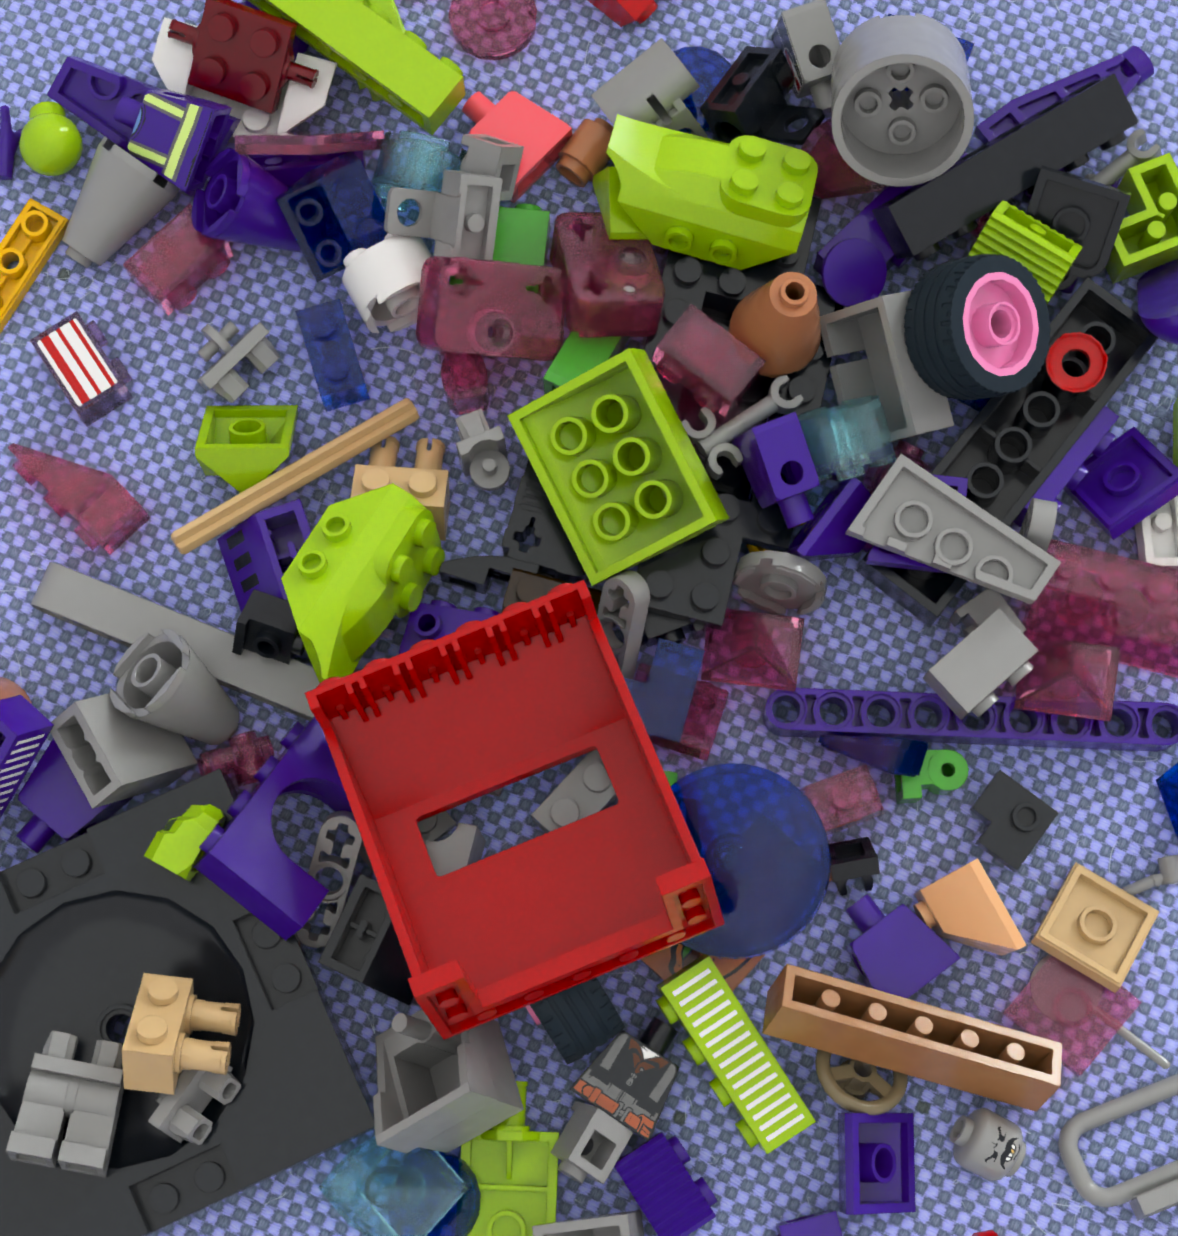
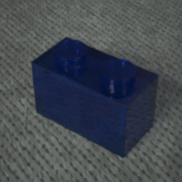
[295,299,370,412]

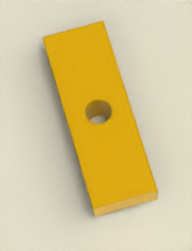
[0,198,69,334]

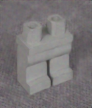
[6,1031,124,1178]

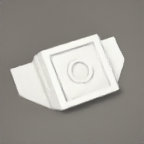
[152,17,337,152]

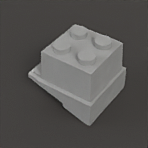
[373,1009,524,1154]

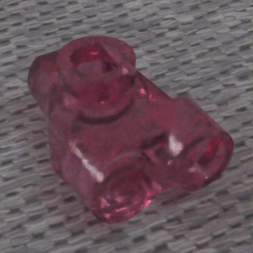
[197,731,275,786]

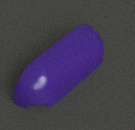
[1137,259,1178,345]

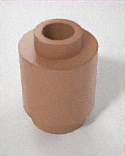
[555,118,613,187]

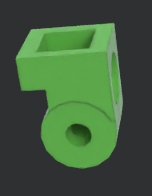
[893,749,969,804]

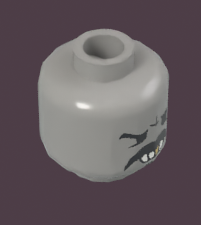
[950,1108,1026,1181]

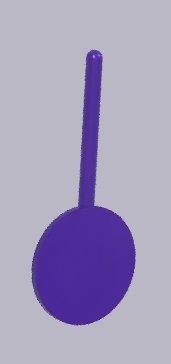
[822,238,887,307]

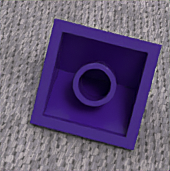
[838,1113,916,1215]

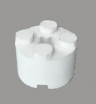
[342,233,449,333]

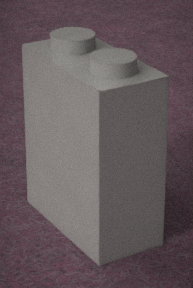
[50,693,198,809]

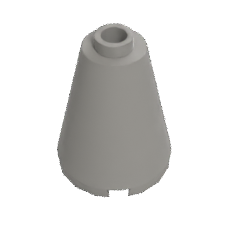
[62,136,180,268]
[110,628,239,745]

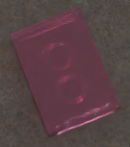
[235,130,384,155]

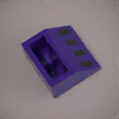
[217,498,312,613]

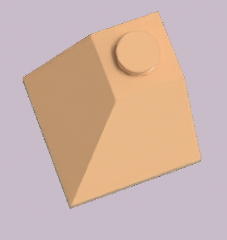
[913,858,1026,956]

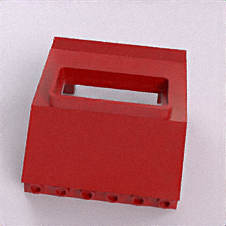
[305,580,725,1040]

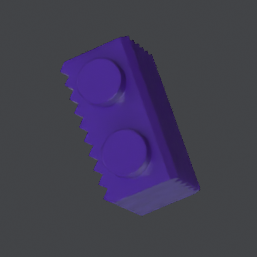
[614,1132,718,1236]

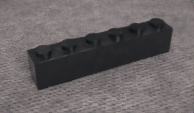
[872,73,1139,261]

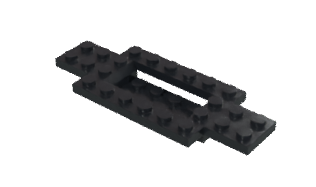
[637,197,844,630]

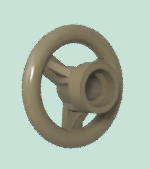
[815,1050,908,1115]

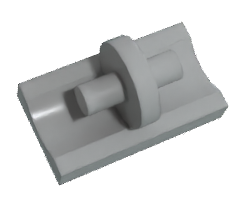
[197,321,280,403]
[455,409,510,491]
[148,1066,241,1145]

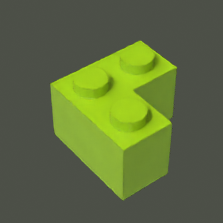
[1105,153,1178,284]

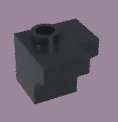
[970,770,1058,872]

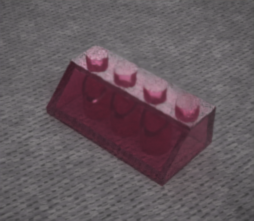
[1023,539,1178,678]

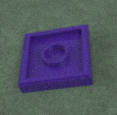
[1063,427,1178,540]

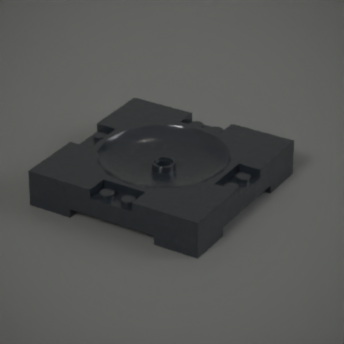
[0,768,374,1236]

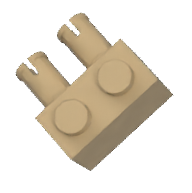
[350,436,450,541]
[121,973,241,1095]

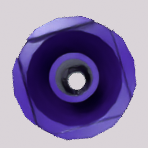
[191,148,324,253]

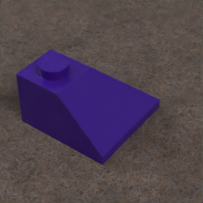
[787,476,873,561]

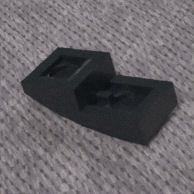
[439,556,540,595]

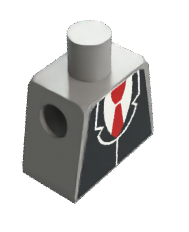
[771,0,840,114]

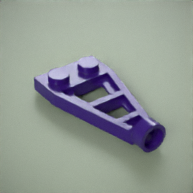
[974,46,1154,200]

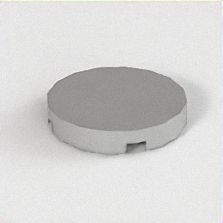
[733,550,828,615]

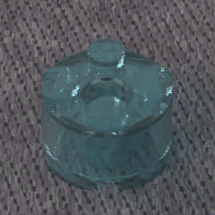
[371,131,467,212]
[797,395,897,482]

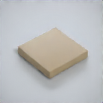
[1031,862,1159,993]

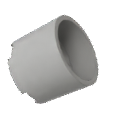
[831,13,974,187]

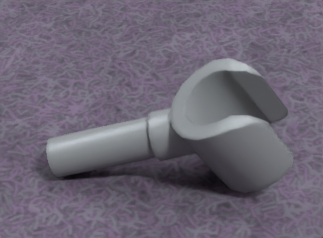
[1122,855,1178,896]

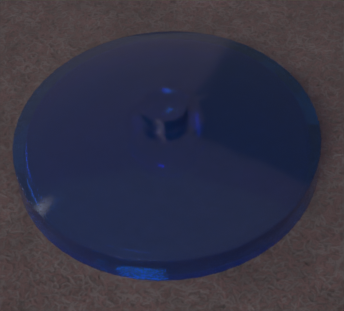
[671,763,831,959]

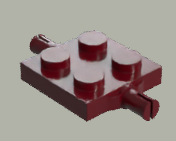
[168,0,319,114]

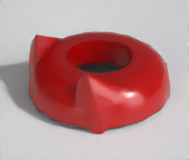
[1045,332,1108,393]

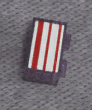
[30,311,133,427]

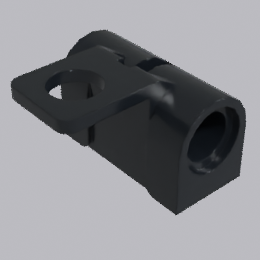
[700,46,825,145]

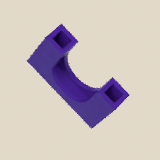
[194,716,352,941]

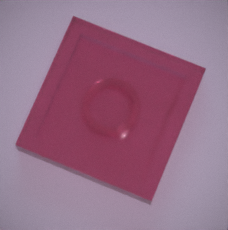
[1003,955,1142,1077]

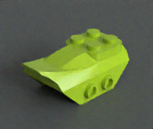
[606,114,818,270]
[281,483,445,683]

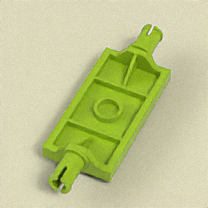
[457,1081,559,1236]

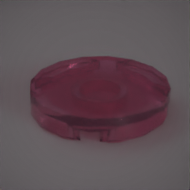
[449,0,537,61]

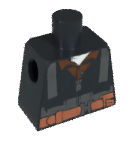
[570,1016,680,1141]

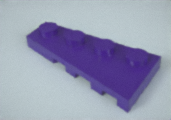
[47,56,241,197]

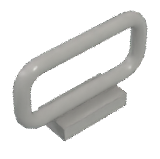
[1058,1073,1178,1221]

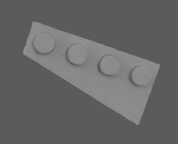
[845,454,1062,605]

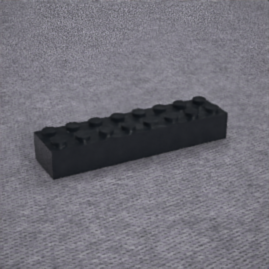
[856,277,1158,627]

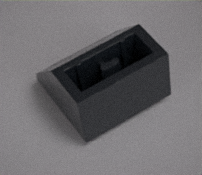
[318,874,414,1006]

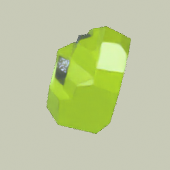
[144,804,226,882]

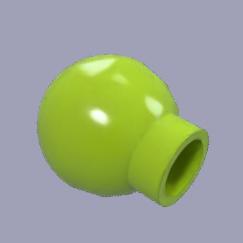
[19,101,83,176]

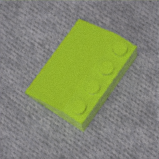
[507,348,730,586]

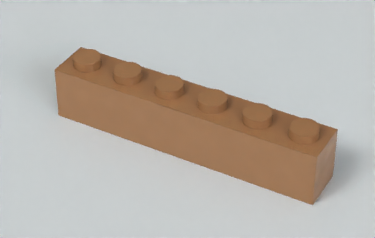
[762,964,1062,1112]

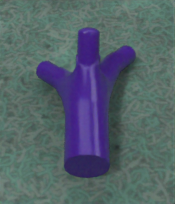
[0,105,23,180]

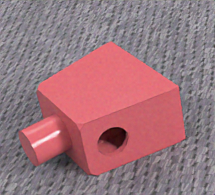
[462,91,572,203]

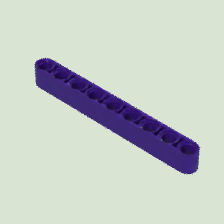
[762,687,1178,752]

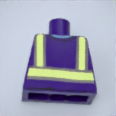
[114,89,232,191]

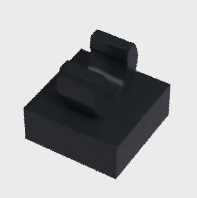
[822,837,880,896]

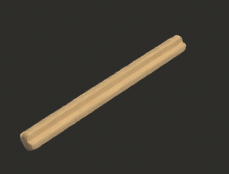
[171,398,419,554]

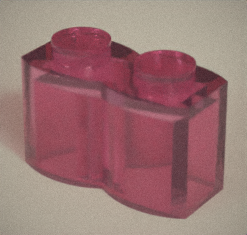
[433,307,490,415]

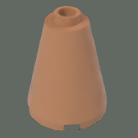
[728,272,821,378]

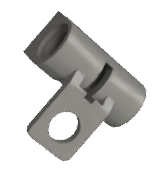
[591,38,708,138]
[384,169,503,272]

